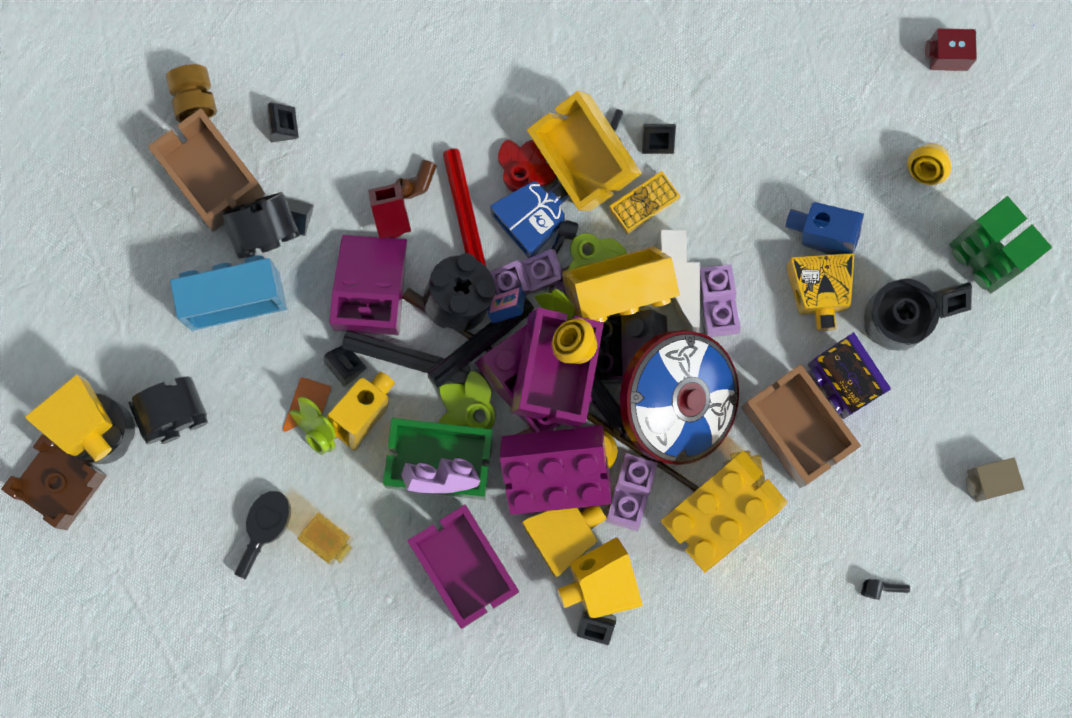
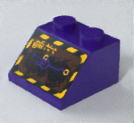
[808,332,891,419]

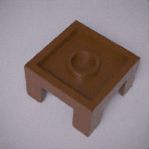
[1,434,107,530]

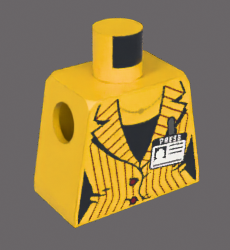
[786,253,854,331]

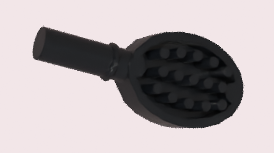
[234,491,291,580]

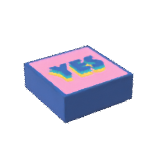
[487,287,526,323]

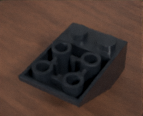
[595,310,667,384]

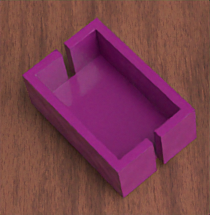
[510,307,604,427]
[500,425,611,515]
[407,504,520,629]

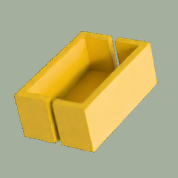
[527,91,642,211]
[561,246,680,322]
[661,450,788,573]

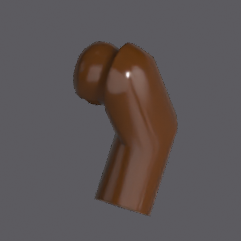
[395,160,437,199]

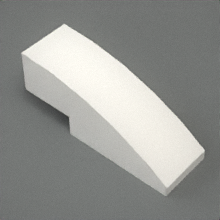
[657,230,700,332]

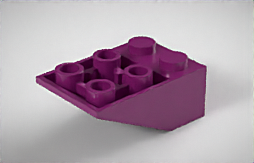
[329,235,407,335]
[474,324,593,432]

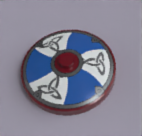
[620,330,739,465]

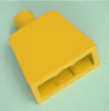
[328,371,395,451]
[25,374,113,461]
[522,506,607,578]
[557,537,643,618]

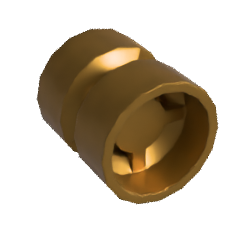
[166,64,217,122]

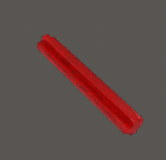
[443,148,486,266]

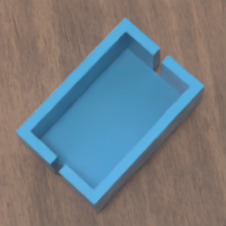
[170,256,288,331]

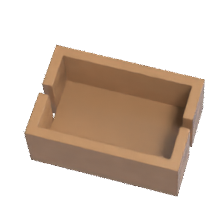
[147,108,265,232]
[741,364,861,488]

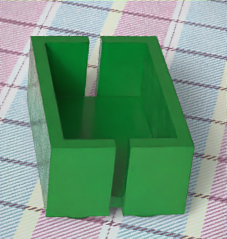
[949,195,1053,294]
[383,418,493,500]

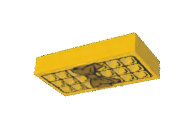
[609,171,681,234]

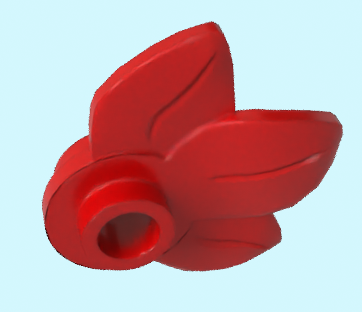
[498,140,557,192]

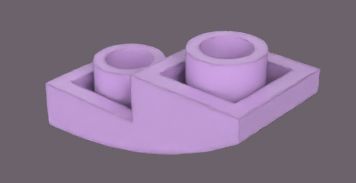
[490,249,563,295]
[700,265,740,337]
[606,453,658,532]
[401,458,480,493]

